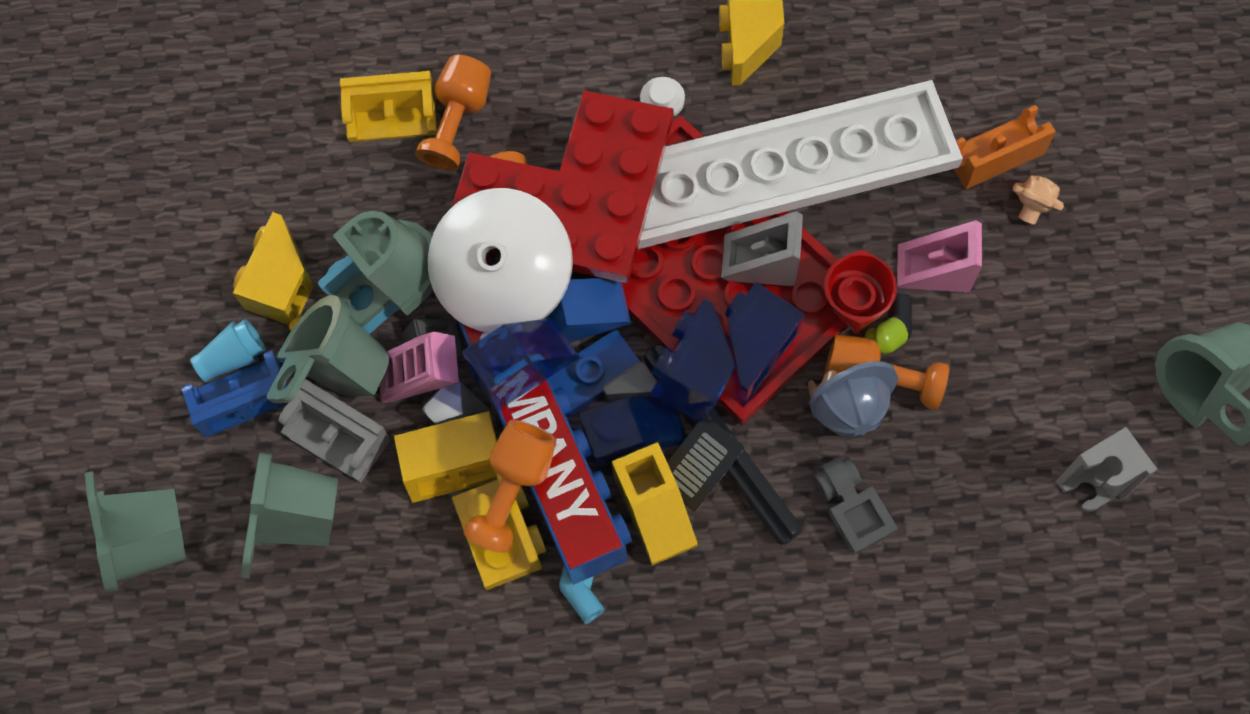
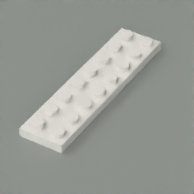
[638,80,963,249]

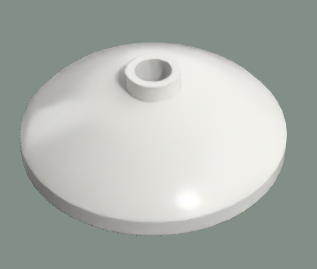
[428,188,573,334]

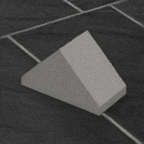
[721,211,803,286]

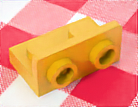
[452,472,546,591]

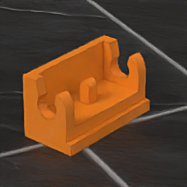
[954,105,1056,189]

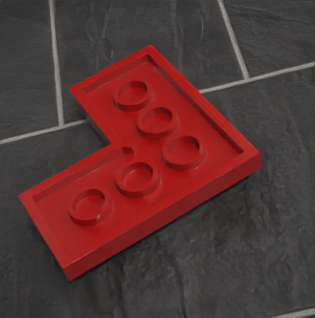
[451,90,674,283]

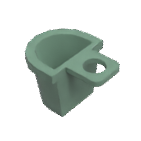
[332,211,433,327]
[267,295,390,403]
[1155,322,1250,446]
[242,452,338,579]
[85,471,186,593]

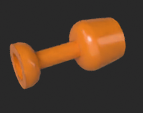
[415,55,491,172]
[823,335,949,411]
[463,420,556,553]

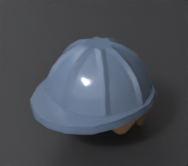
[808,361,898,438]

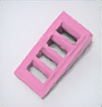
[380,332,459,403]

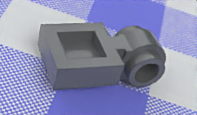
[813,457,898,556]

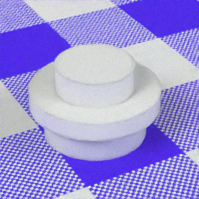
[640,77,685,116]

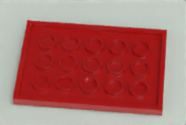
[588,115,849,426]

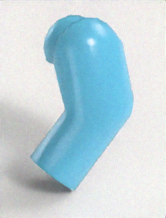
[559,566,605,624]

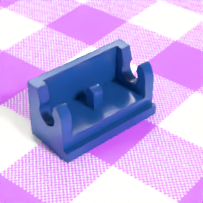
[181,350,289,438]

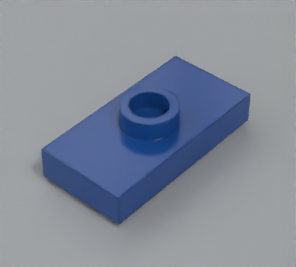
[547,329,641,418]

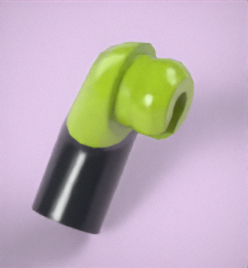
[864,293,912,354]

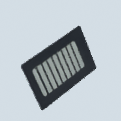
[667,415,745,511]

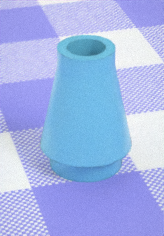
[191,319,266,382]

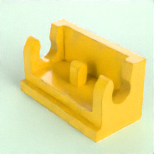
[340,71,437,142]
[394,411,497,503]

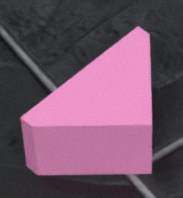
[897,220,982,292]

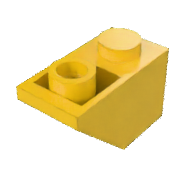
[719,0,784,86]
[233,212,314,325]
[612,442,698,566]

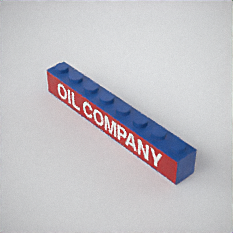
[456,253,632,585]

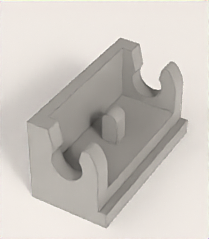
[278,379,390,483]
[1056,427,1158,511]

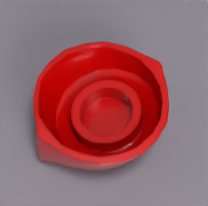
[824,250,897,334]

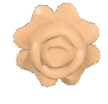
[1012,175,1064,224]

